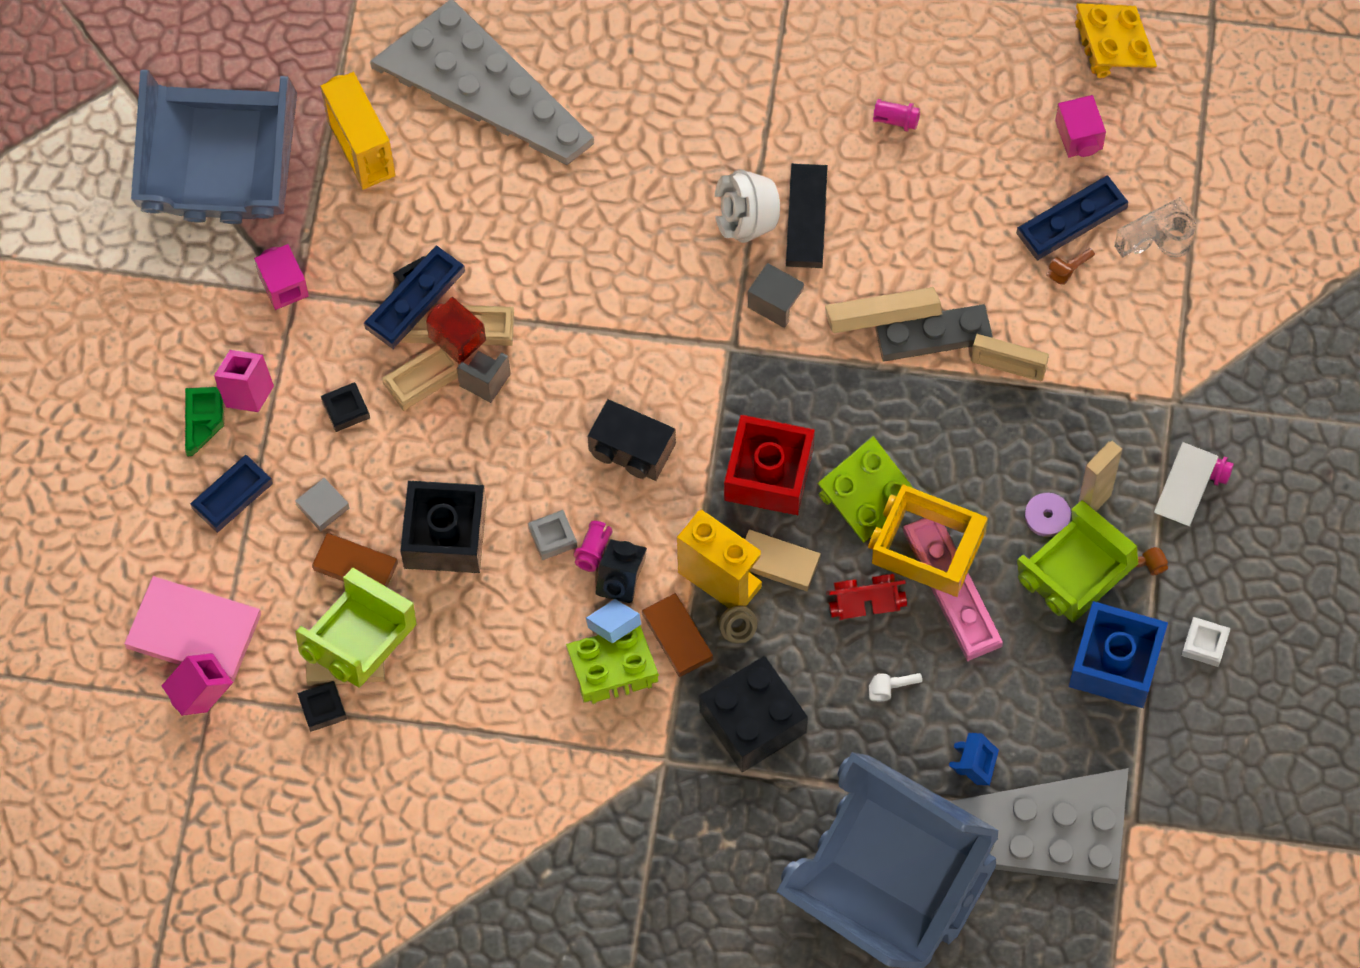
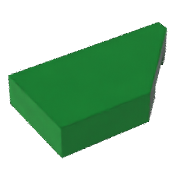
[185,387,224,457]

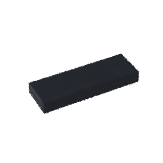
[786,163,828,268]

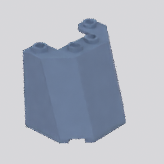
[131,70,297,224]
[776,752,999,968]

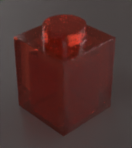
[426,296,486,364]

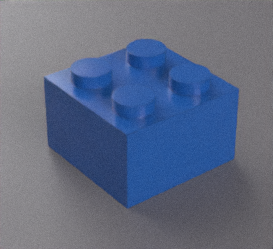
[1069,601,1168,709]

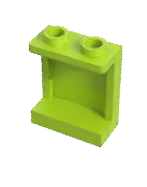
[1017,500,1138,623]
[295,568,417,688]

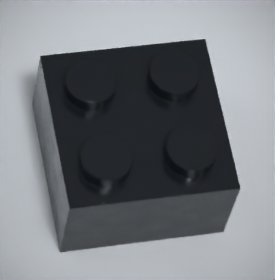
[400,481,487,573]
[699,655,808,773]

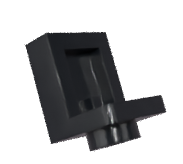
[596,539,647,603]

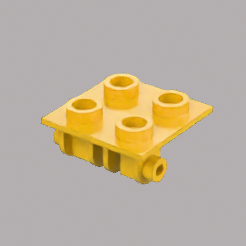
[1075,3,1157,78]

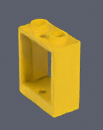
[320,71,396,190]
[868,484,988,597]

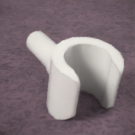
[869,673,922,702]

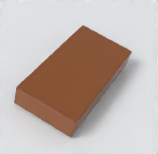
[312,533,398,587]
[642,593,713,678]

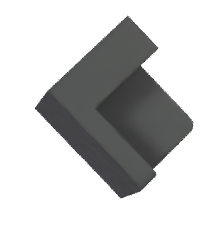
[748,263,804,328]
[457,351,511,403]

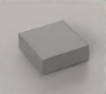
[295,478,350,532]
[528,510,577,560]

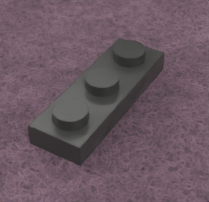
[875,304,993,362]

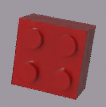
[724,415,815,516]

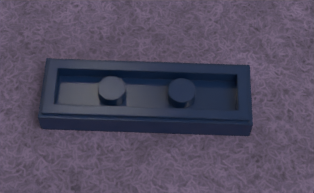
[1016,175,1129,261]
[364,245,465,349]

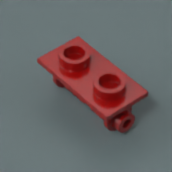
[826,573,907,621]

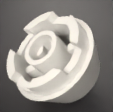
[715,169,780,243]

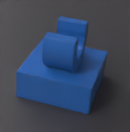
[949,733,999,786]

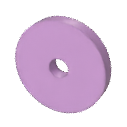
[1025,493,1071,537]

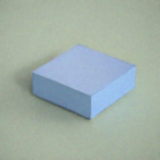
[586,599,641,643]

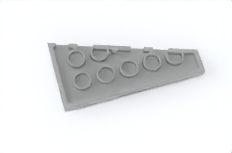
[370,0,594,165]
[949,768,1129,885]

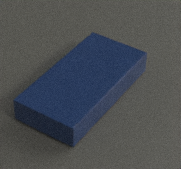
[190,455,273,533]

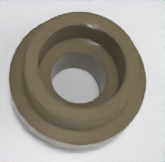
[719,605,757,644]

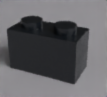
[587,399,676,481]

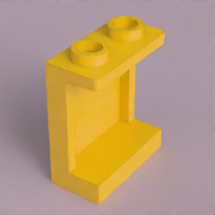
[677,510,762,608]

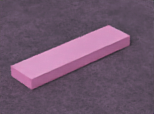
[903,518,1003,661]

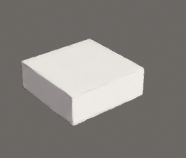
[1181,617,1230,667]

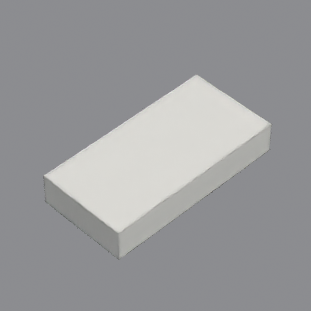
[1154,442,1219,527]

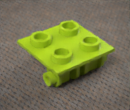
[817,436,913,543]
[566,625,659,704]

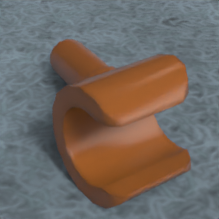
[1046,248,1095,285]
[1135,547,1168,576]

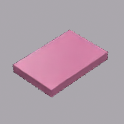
[124,576,261,682]

